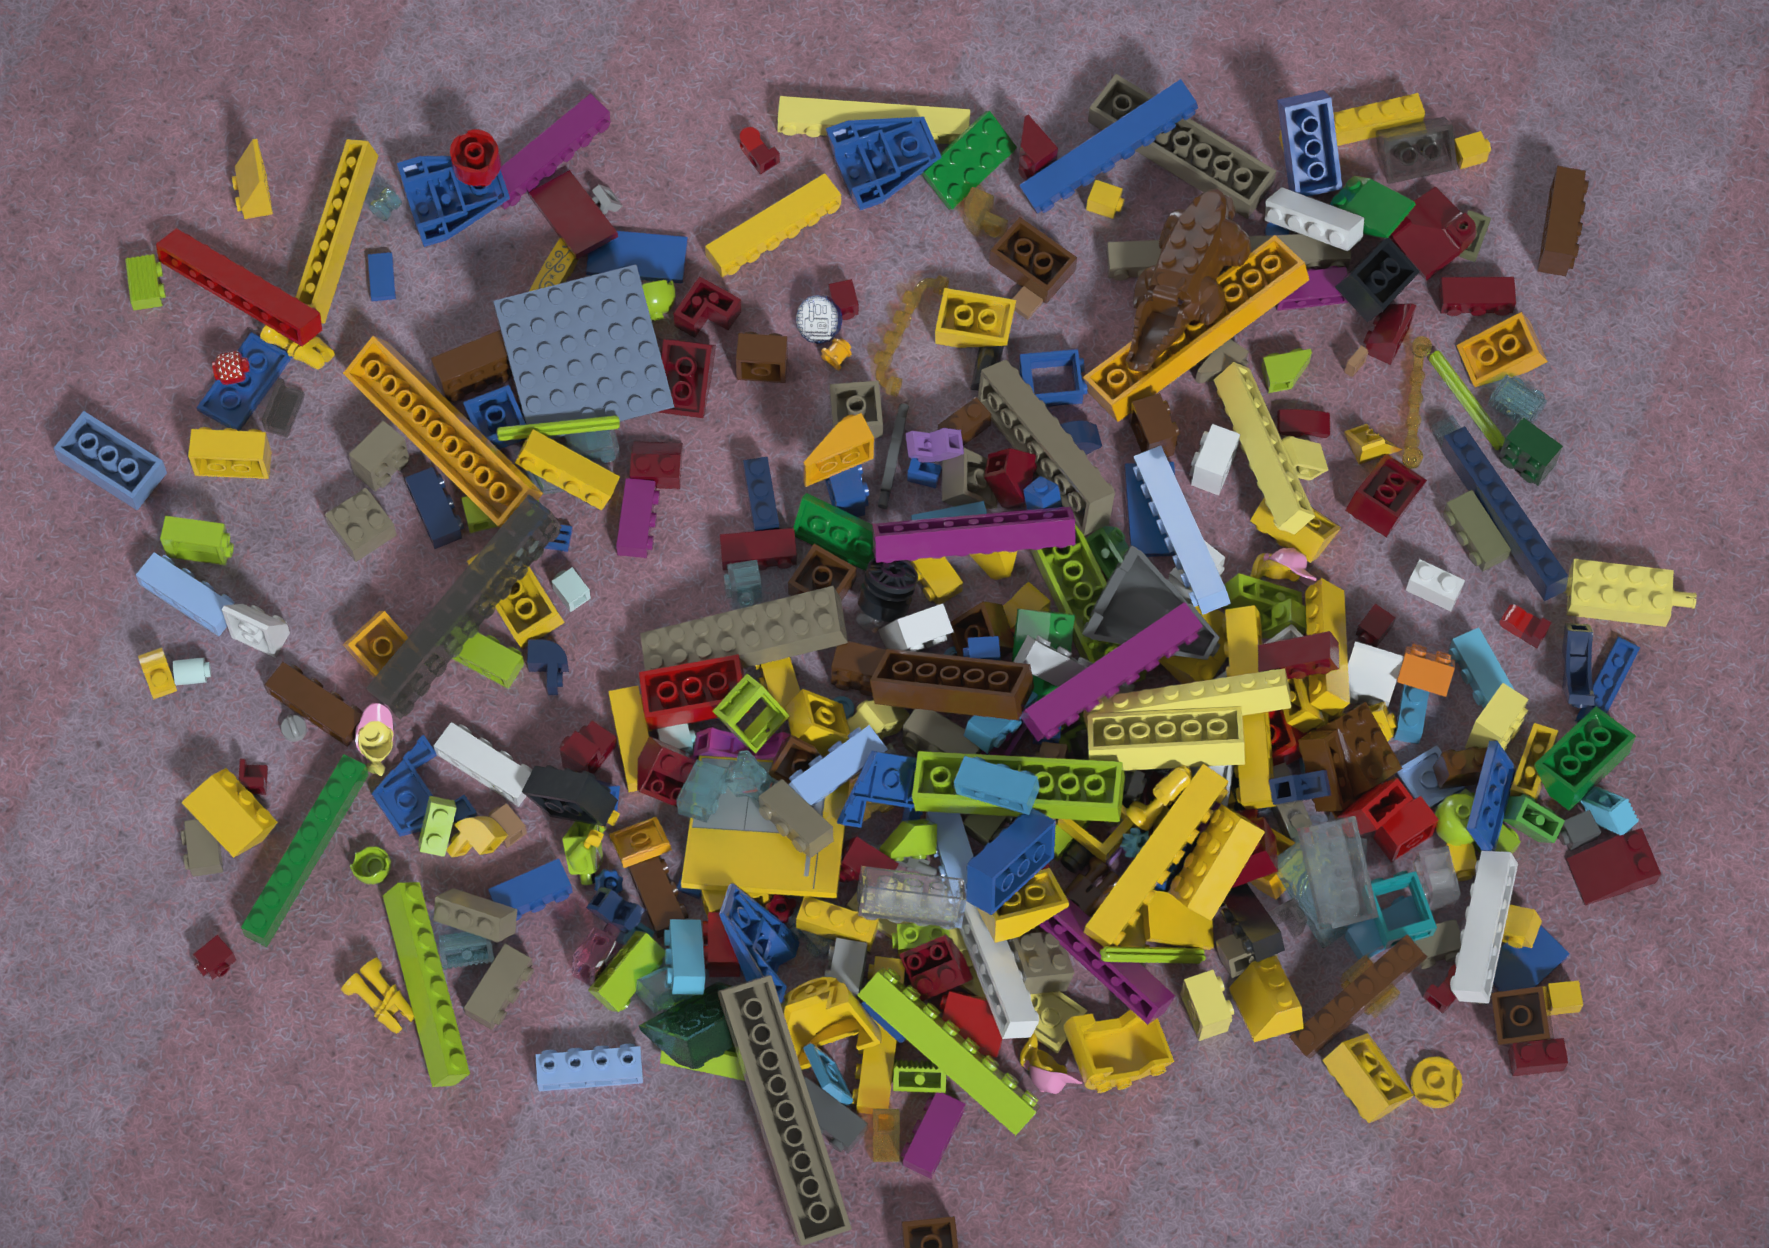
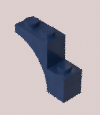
[1562,623,1595,708]

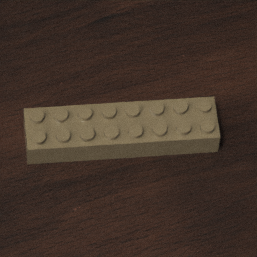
[1088,74,1276,219]
[978,360,1115,535]
[640,586,848,671]

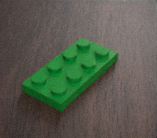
[922,111,1017,210]
[793,493,875,571]

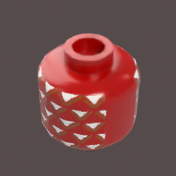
[212,351,250,385]

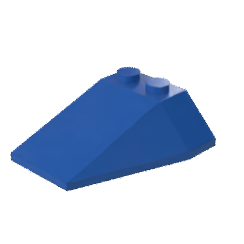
[826,117,941,211]
[397,156,510,247]
[719,883,800,1003]

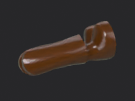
[1063,856,1120,917]

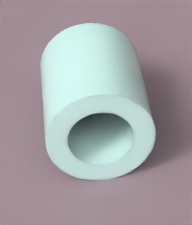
[173,657,211,686]

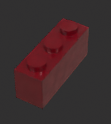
[1439,277,1516,316]
[720,528,797,573]
[1258,631,1339,679]

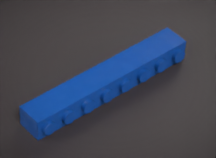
[1019,79,1198,214]

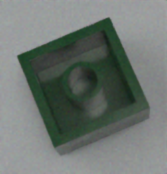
[1499,417,1563,486]

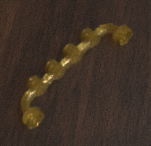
[874,275,949,397]
[1402,336,1432,469]

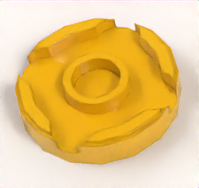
[1410,1056,1463,1108]

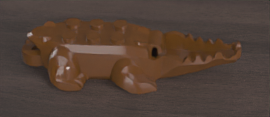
[1126,189,1251,372]

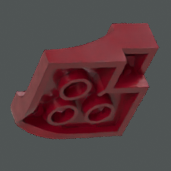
[1389,186,1477,281]

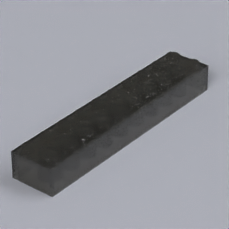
[366,495,562,720]

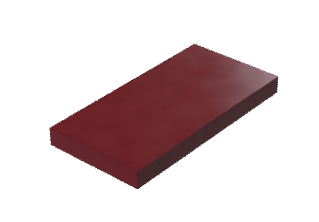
[528,170,618,259]

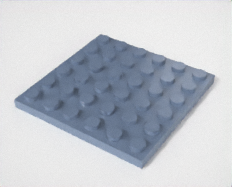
[493,265,674,439]

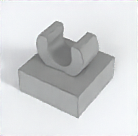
[592,185,623,215]

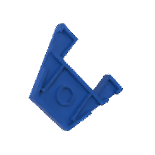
[372,735,477,837]
[837,751,923,828]

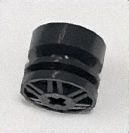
[857,558,918,622]

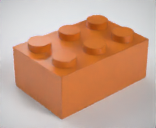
[1397,644,1455,697]

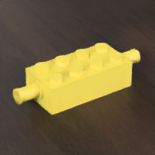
[1563,559,1697,627]

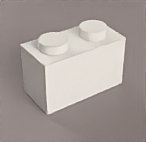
[1406,559,1465,611]

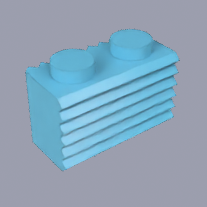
[1580,786,1639,835]

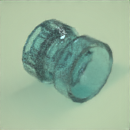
[368,188,402,222]

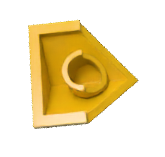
[1344,424,1403,465]
[969,551,1017,580]

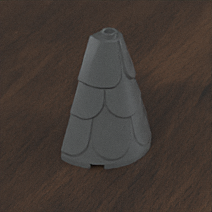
[1082,545,1220,660]

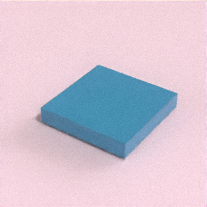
[803,1043,853,1106]

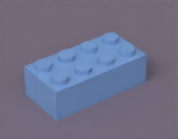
[53,411,167,510]

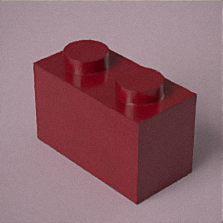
[1508,1038,1568,1076]

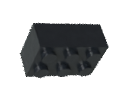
[1335,237,1420,323]
[522,765,618,827]

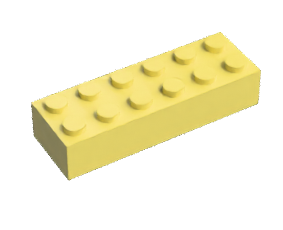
[1087,706,1245,771]

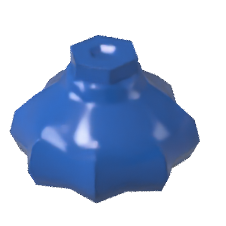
[594,869,623,894]

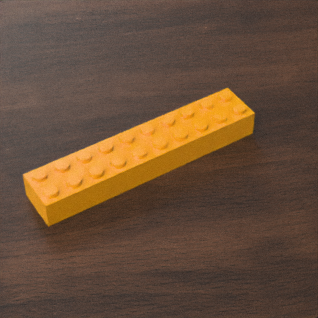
[1083,235,1310,422]
[343,336,543,532]

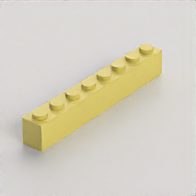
[778,96,970,145]
[1214,362,1315,534]
[1083,668,1291,732]

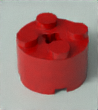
[450,129,501,186]

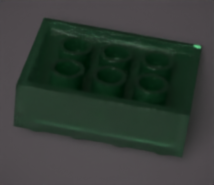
[639,982,734,1069]

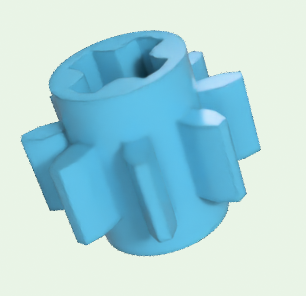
[1120,828,1150,858]

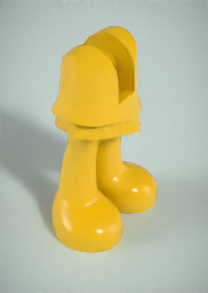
[260,325,335,370]
[1126,765,1192,831]
[341,957,414,1034]

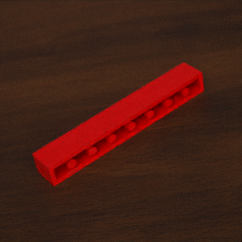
[156,228,322,347]

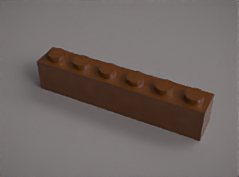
[1289,934,1428,1059]

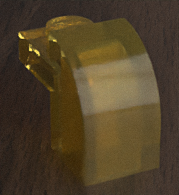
[964,187,1008,237]
[872,1109,900,1162]

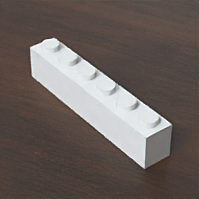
[1450,851,1518,1003]
[955,901,1039,1039]

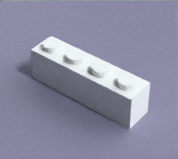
[1265,187,1364,251]
[434,722,532,807]

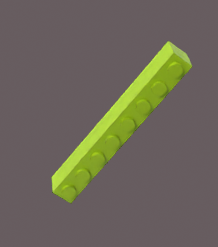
[383,882,470,1087]

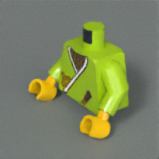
[562,810,620,885]

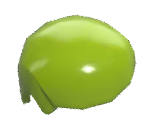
[350,846,391,884]

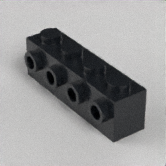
[1219,883,1285,962]

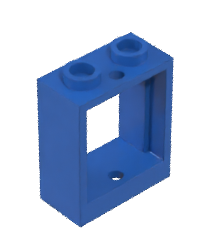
[1019,349,1087,407]

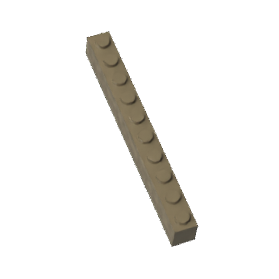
[1106,234,1351,281]

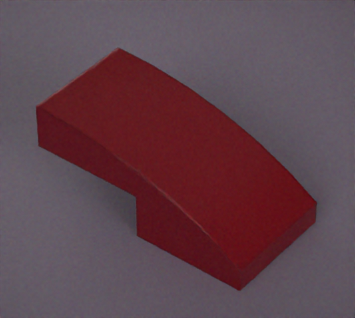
[1277,409,1330,438]

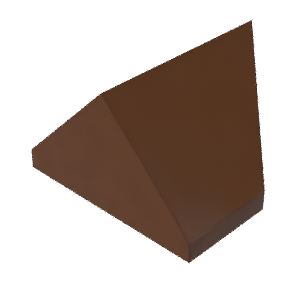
[767,735,820,785]

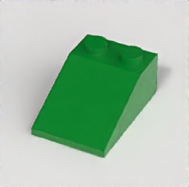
[1329,176,1416,238]

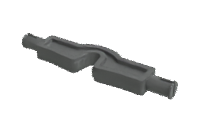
[877,403,909,509]

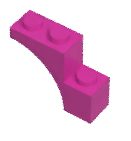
[693,727,790,760]

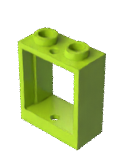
[160,516,234,565]
[713,674,790,753]

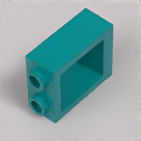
[1364,871,1437,949]

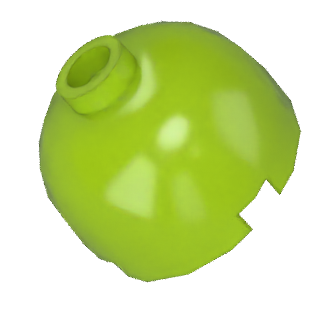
[642,280,676,321]
[1435,794,1475,846]

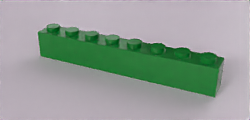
[241,754,369,947]

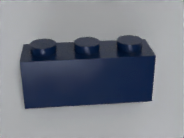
[743,456,779,531]
[405,467,464,549]

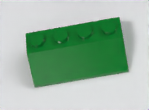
[1012,609,1075,702]
[1534,707,1636,810]

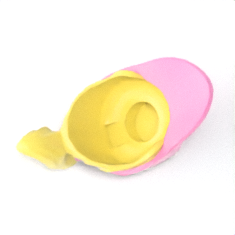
[355,703,393,776]

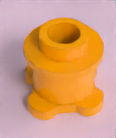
[821,338,852,371]

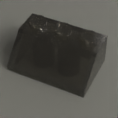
[1375,117,1457,184]

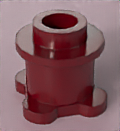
[765,894,796,924]

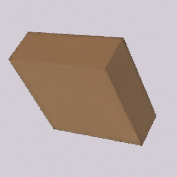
[1013,286,1043,320]
[1345,345,1368,377]

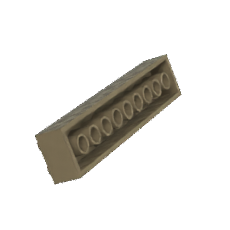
[717,975,852,1246]

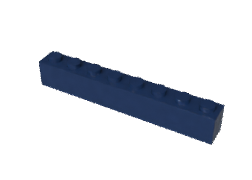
[1442,426,1569,601]

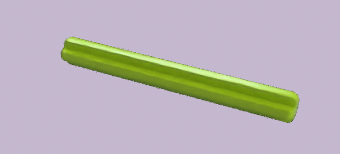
[1429,350,1505,451]
[497,415,620,441]
[1100,946,1206,964]

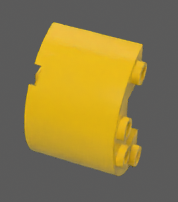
[781,977,882,1070]
[1063,1009,1174,1093]

